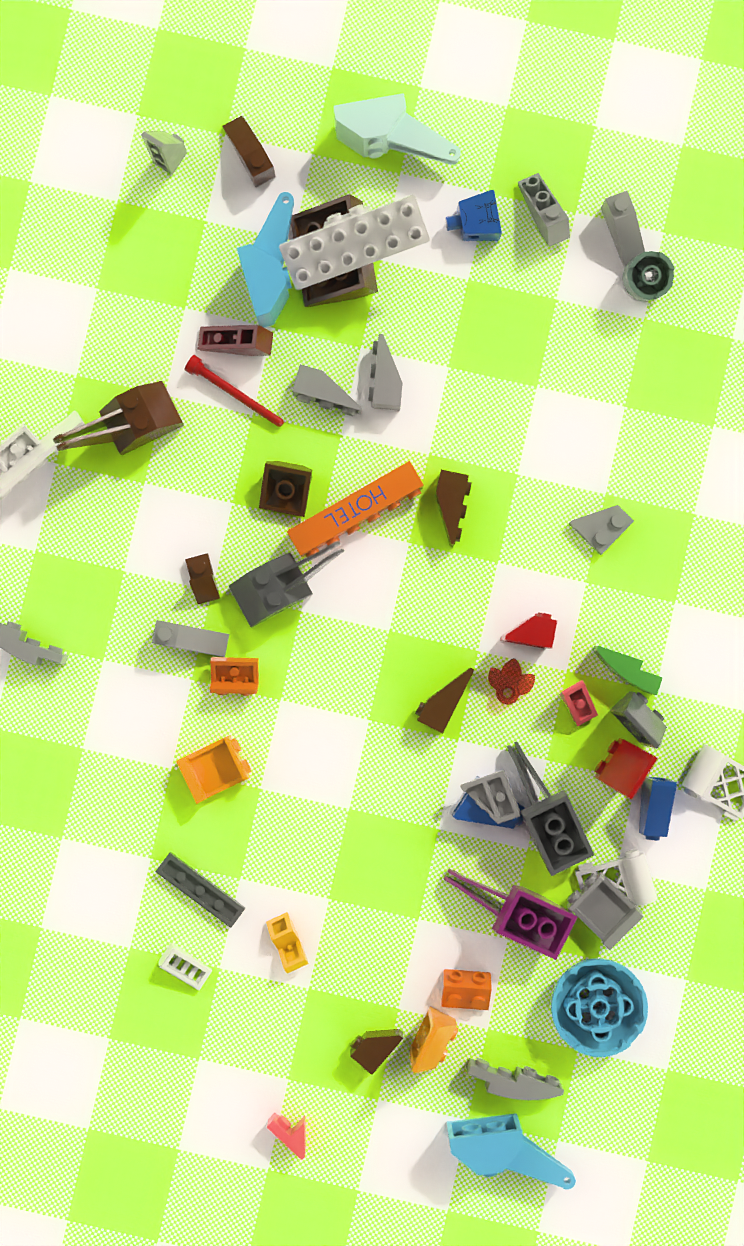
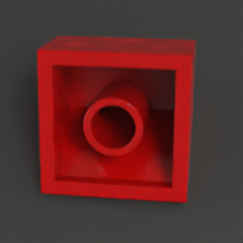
[500,612,558,649]

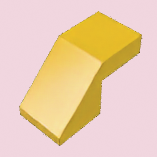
[266,912,309,974]

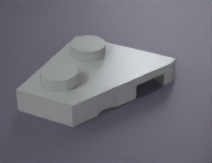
[568,505,634,555]
[460,769,521,824]

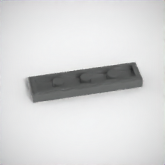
[155,851,246,928]

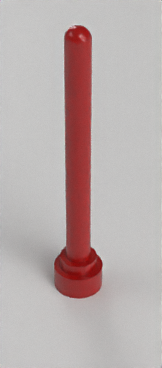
[184,354,284,427]

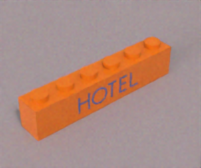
[287,461,424,557]

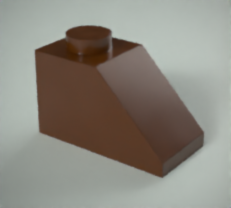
[350,1029,403,1075]

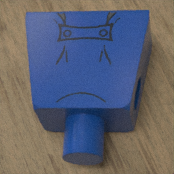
[445,189,502,241]

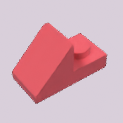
[559,680,598,726]
[267,1112,306,1160]

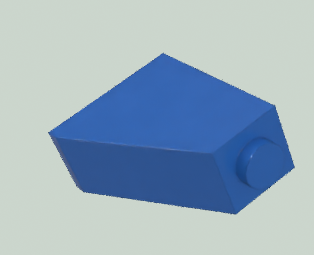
[451,775,525,829]
[639,776,677,841]

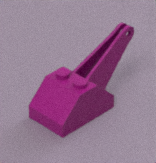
[443,868,578,960]

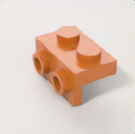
[210,657,259,696]
[441,969,492,1011]

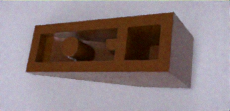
[222,115,276,188]
[415,668,475,734]

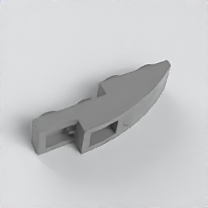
[0,621,69,666]
[466,1058,564,1100]

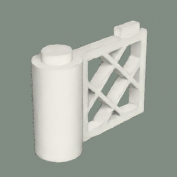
[681,744,744,821]
[575,849,658,906]

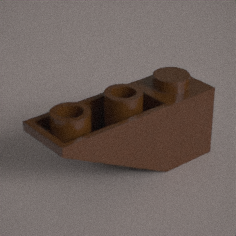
[435,469,472,547]

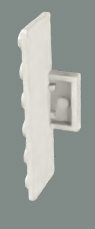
[279,194,430,290]
[0,410,85,500]

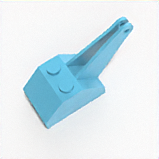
[236,192,294,328]
[446,1113,576,1190]

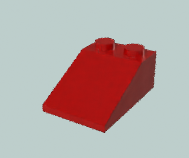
[594,738,658,800]

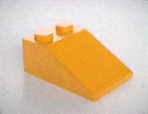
[409,1006,458,1073]

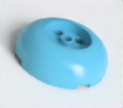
[551,958,648,1057]

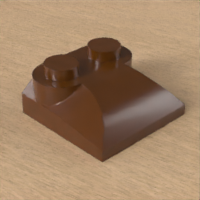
[259,461,313,517]

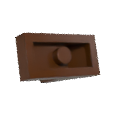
[185,553,221,605]

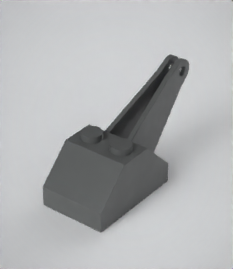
[229,541,345,628]
[506,741,594,876]

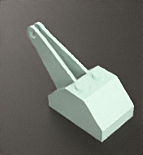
[333,93,461,165]

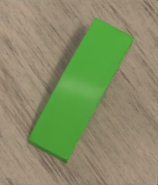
[593,646,663,695]

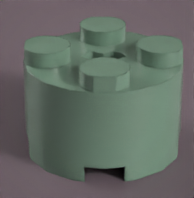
[622,251,675,301]

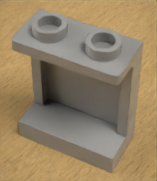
[567,871,644,951]

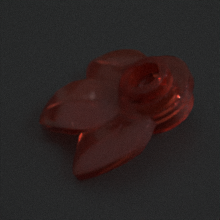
[488,658,535,705]

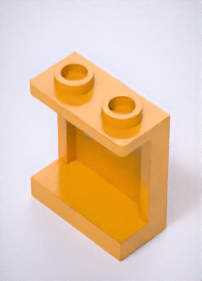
[176,735,252,804]

